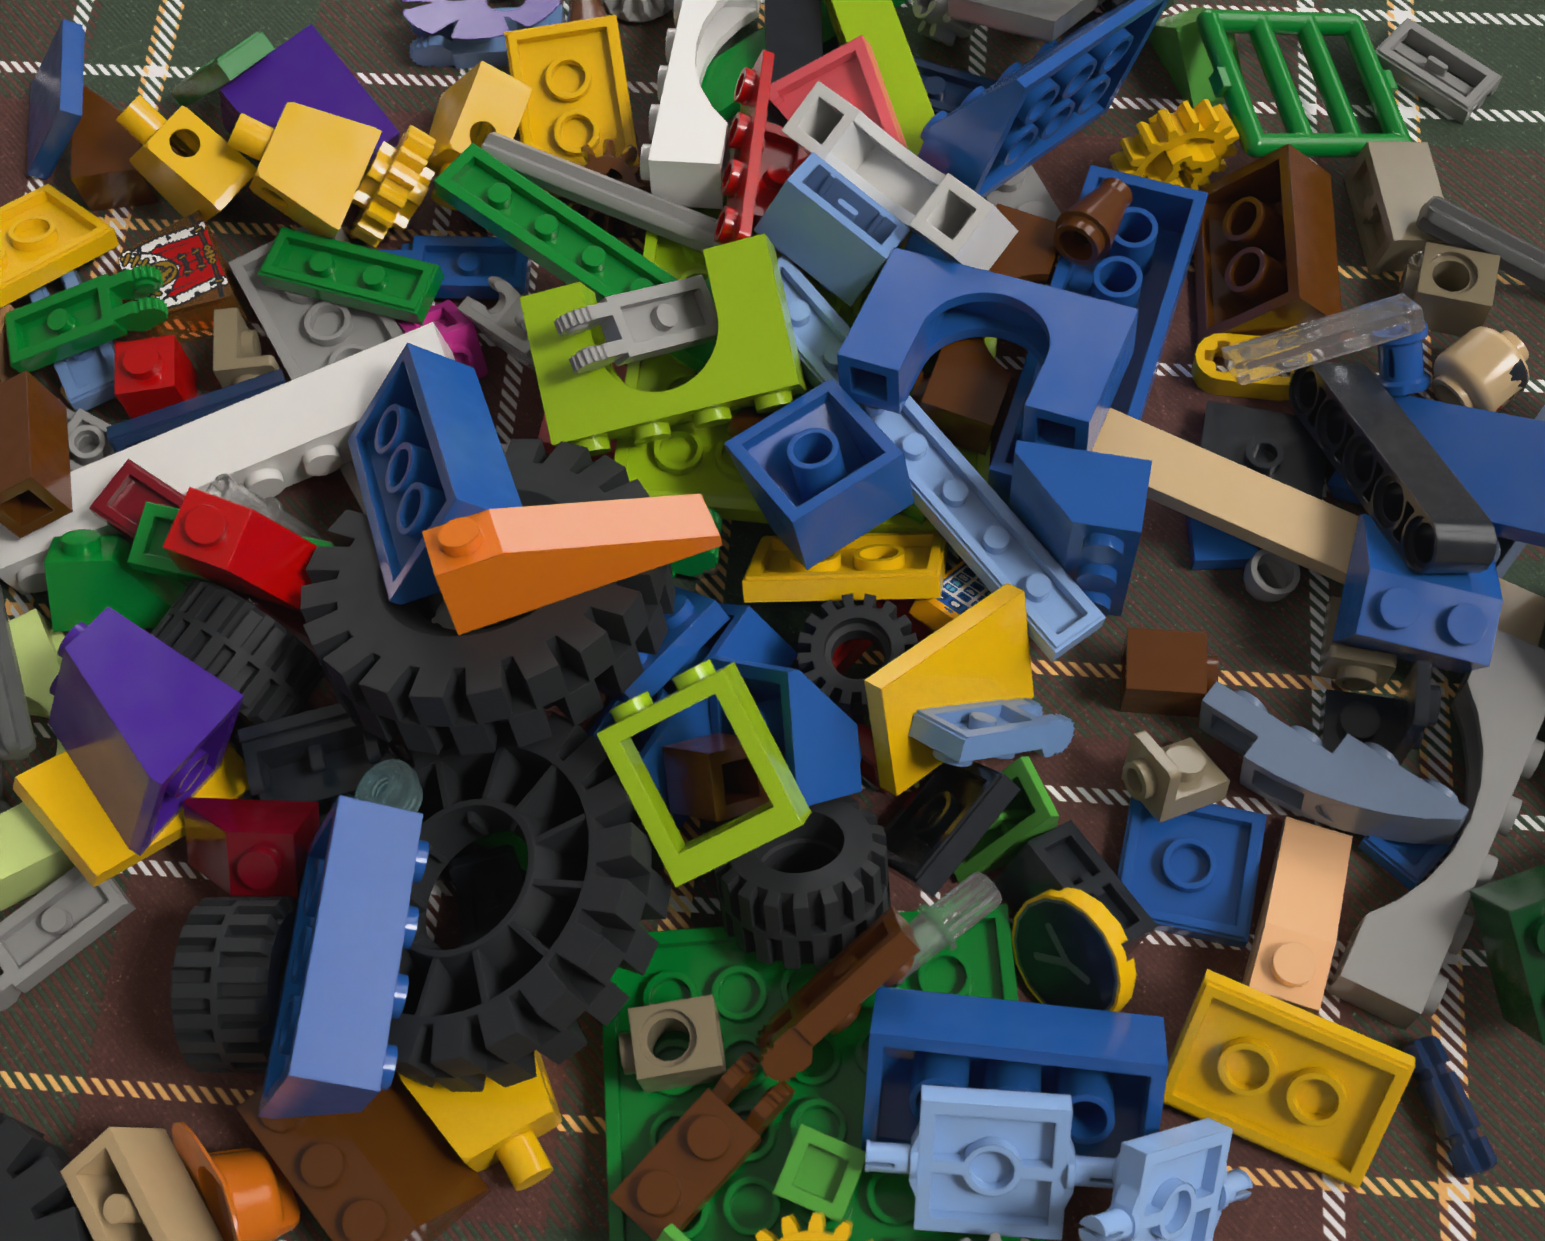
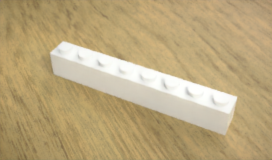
[0,322,455,596]

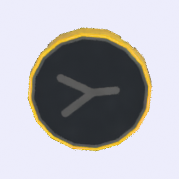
[1011,887,1137,1012]

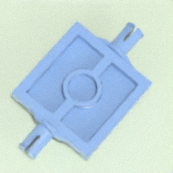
[865,1085,1117,1240]
[1079,1118,1253,1241]

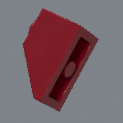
[183,797,320,898]

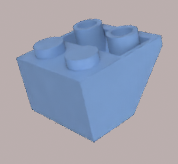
[754,152,911,307]

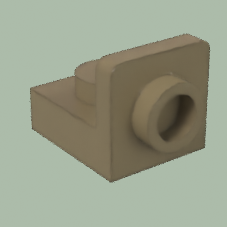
[213,308,280,388]
[1318,596,1397,691]
[1121,730,1230,823]

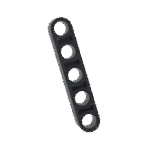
[1289,362,1497,574]

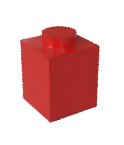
[115,335,197,419]

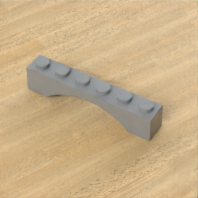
[1327,629,1545,1030]

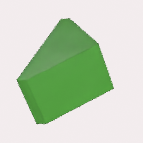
[1148,7,1244,109]
[954,756,1059,883]

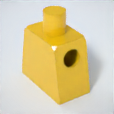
[426,61,533,211]
[116,95,257,227]
[227,102,382,239]
[398,1050,562,1191]

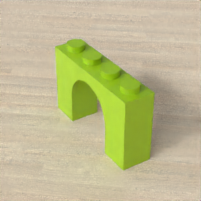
[519,233,807,457]

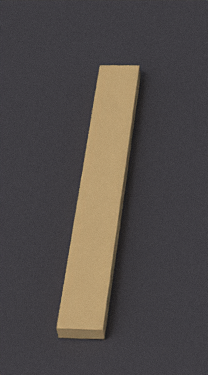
[1092,408,1545,647]

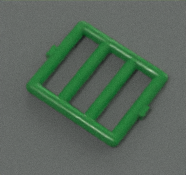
[1196,9,1412,158]

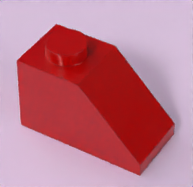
[162,487,317,613]

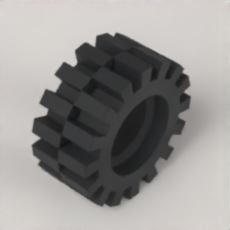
[797,594,918,724]

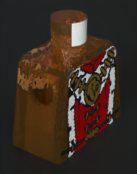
[118,210,250,344]

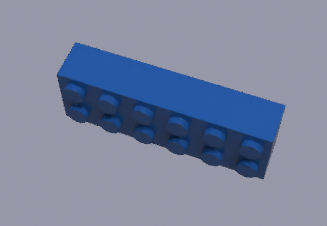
[988,165,1208,507]

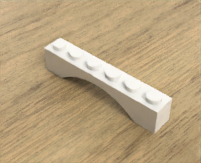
[640,0,761,209]

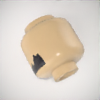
[1431,326,1530,412]

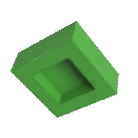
[773,1124,866,1223]

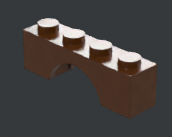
[911,203,1059,455]

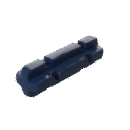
[1401,1036,1497,1178]

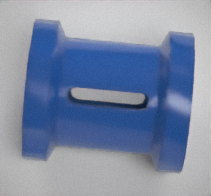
[1370,319,1431,396]

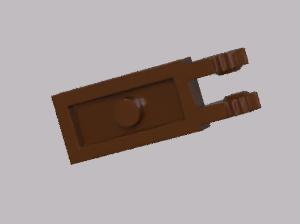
[756,906,921,1083]
[609,1051,795,1241]

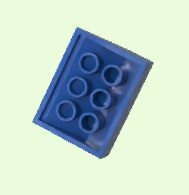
[918,0,1169,198]

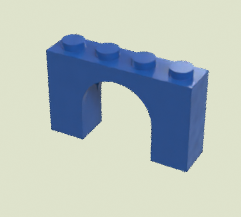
[837,247,1139,451]

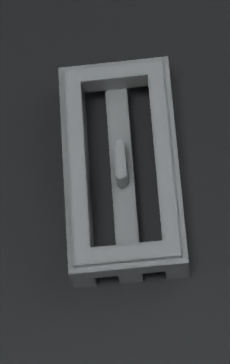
[1375,17,1502,124]

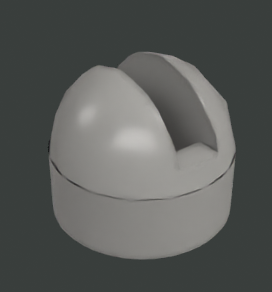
[1243,549,1300,603]

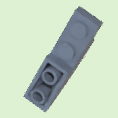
[1199,681,1469,845]

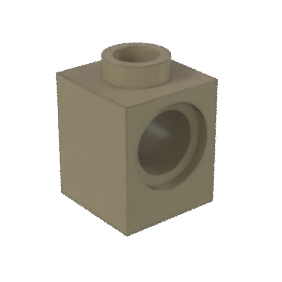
[1397,242,1500,336]
[619,994,727,1093]

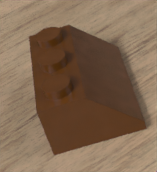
[1194,143,1343,344]
[236,1071,492,1241]

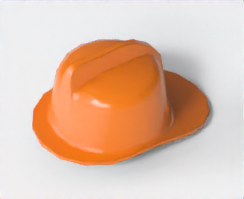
[172,1121,301,1241]

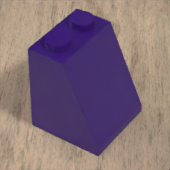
[219,24,400,168]
[48,606,244,856]

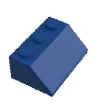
[1009,440,1152,617]

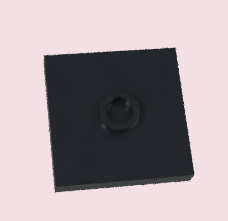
[1199,400,1327,500]
[884,761,1021,898]

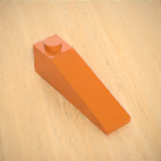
[422,494,722,635]

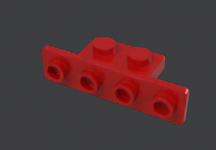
[714,49,809,244]

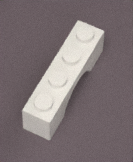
[781,81,1018,270]

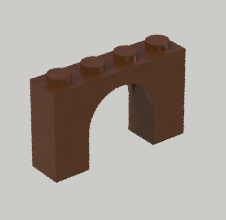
[0,370,73,538]

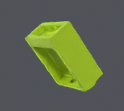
[597,659,811,887]

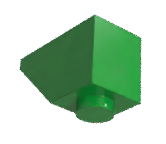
[44,529,186,632]

